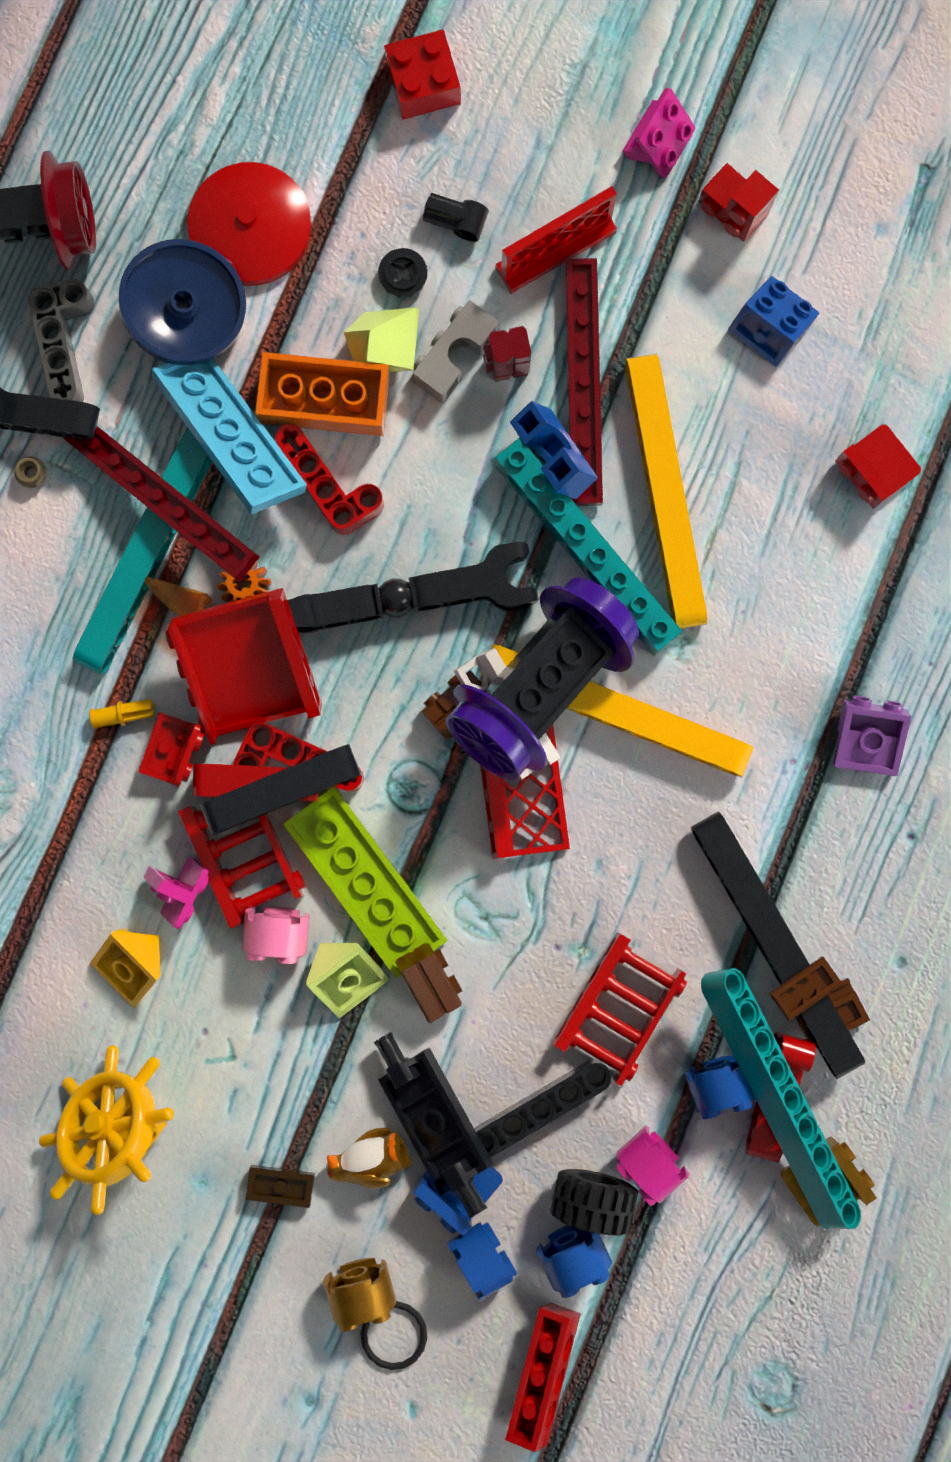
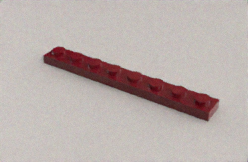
[565,258,603,506]
[63,426,260,582]

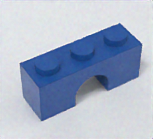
[510,400,598,499]

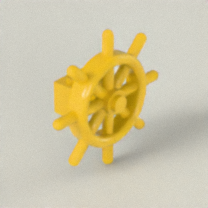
[39,1045,174,1215]

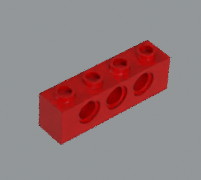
[505,1303,581,1453]

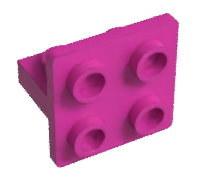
[622,88,695,178]
[143,857,209,929]

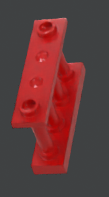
[178,806,306,929]
[553,932,687,1086]

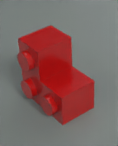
[698,163,779,241]

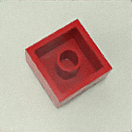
[384,29,461,120]

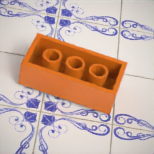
[255,352,390,436]

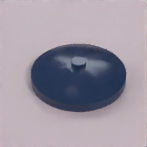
[118,239,246,365]

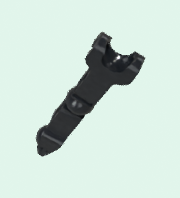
[287,542,539,633]

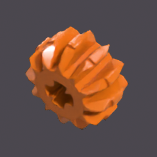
[217,562,272,603]

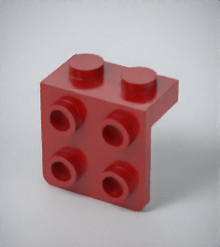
[835,424,921,509]
[137,712,204,787]

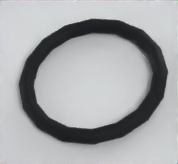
[361,1301,428,1370]

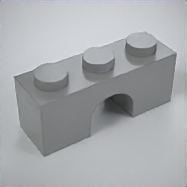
[413,300,499,404]

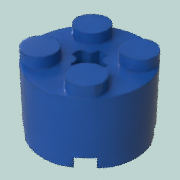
[685,1054,756,1119]
[447,1222,517,1302]
[536,1225,612,1298]

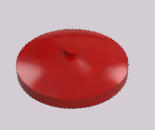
[187,162,312,286]

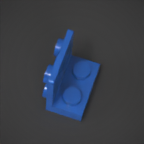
[728,276,819,367]

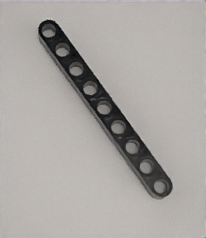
[690,811,866,1079]

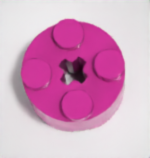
[616,1125,690,1206]

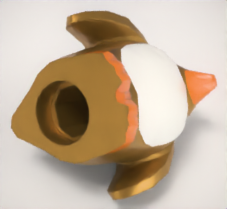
[326,1128,412,1189]

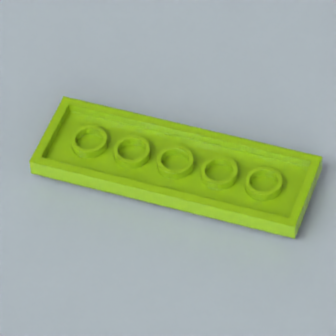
[283,786,448,979]

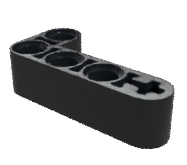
[0,387,100,441]

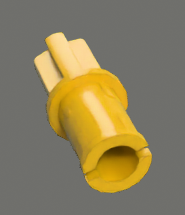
[89,699,155,729]

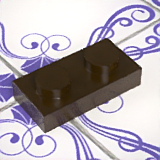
[245,1165,315,1208]

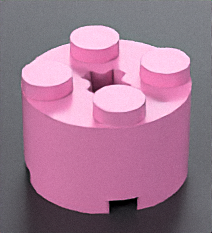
[242,907,310,964]

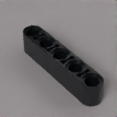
[200,744,362,835]
[474,1059,611,1158]

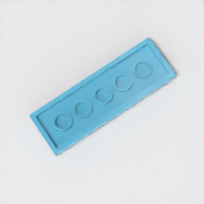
[151,359,307,514]

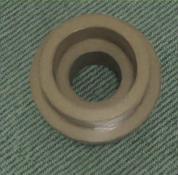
[14,456,47,488]

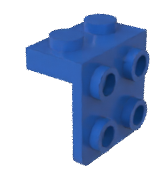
[413,1166,503,1236]

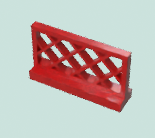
[495,186,617,294]
[480,724,570,859]

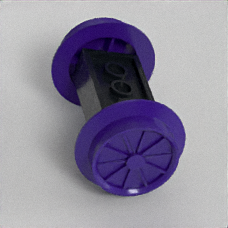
[446,577,639,781]

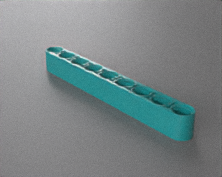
[72,427,212,675]
[701,968,861,1229]

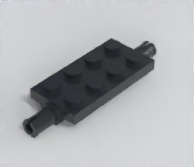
[374,1032,494,1219]

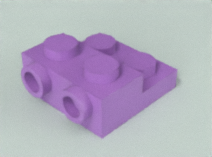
[833,696,912,776]

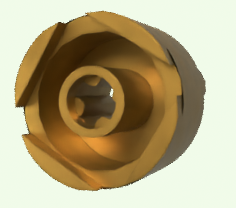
[323,1258,397,1332]

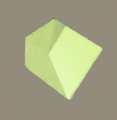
[344,307,419,372]
[306,943,390,1019]

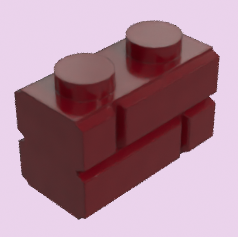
[483,326,532,382]

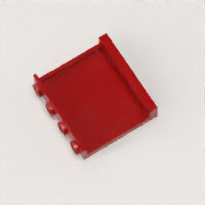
[165,588,322,745]

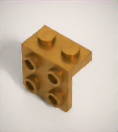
[781,1136,877,1226]

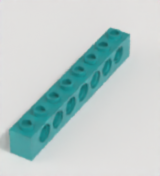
[495,437,682,656]

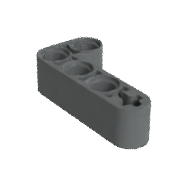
[29,279,94,402]

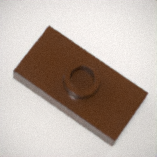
[768,956,843,1021]

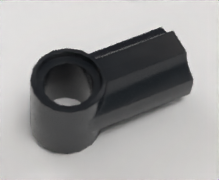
[423,193,489,242]

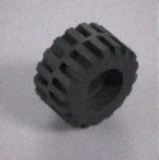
[550,1169,639,1236]

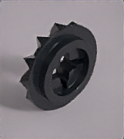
[378,248,428,298]

